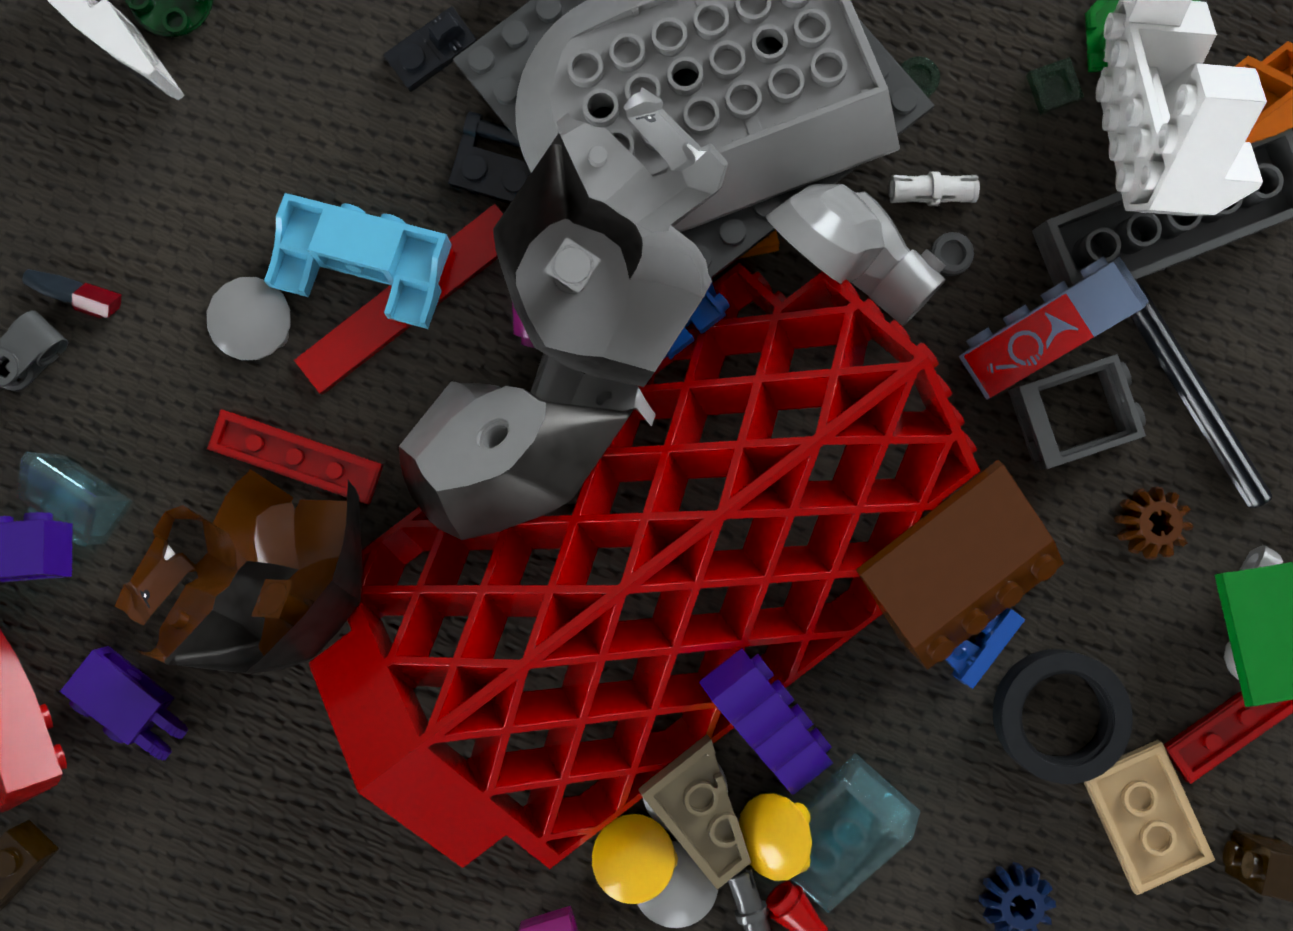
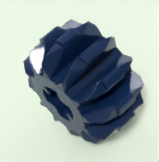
[979,862,1057,931]

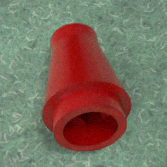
[766,881,828,931]

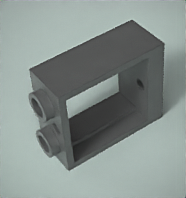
[1008,354,1146,470]

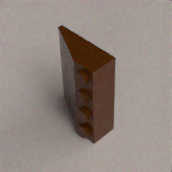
[856,460,1064,670]

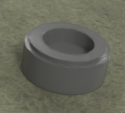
[930,232,974,276]

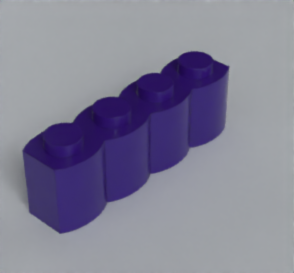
[699,648,833,795]

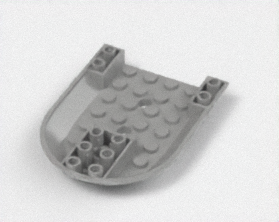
[515,0,900,232]

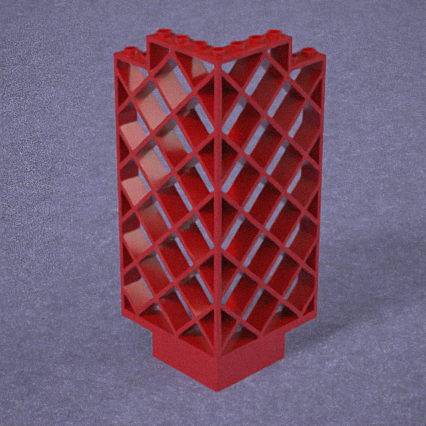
[308,263,980,869]

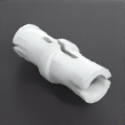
[889,172,980,206]

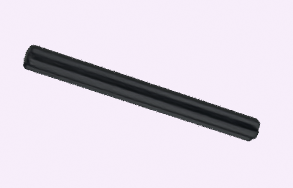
[1130,284,1272,508]

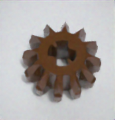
[1114,486,1194,560]

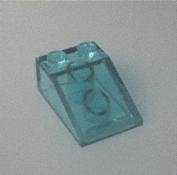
[791,753,921,913]

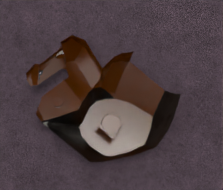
[115,469,363,674]

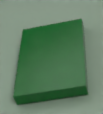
[1214,562,1293,707]

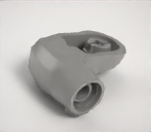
[765,184,946,326]

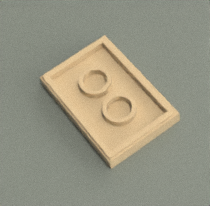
[1084,740,1215,895]

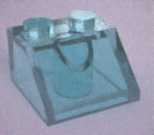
[17,452,133,547]

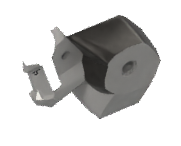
[493,87,728,387]
[399,353,656,540]

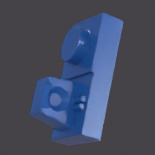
[945,608,1025,689]

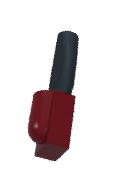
[22,269,122,318]

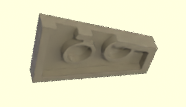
[638,734,751,890]

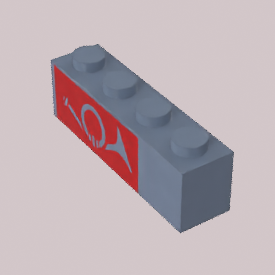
[959,256,1149,400]

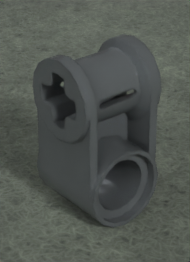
[0,310,68,391]

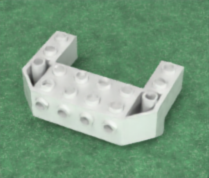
[1096,0,1267,216]

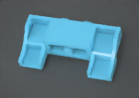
[264,193,452,329]

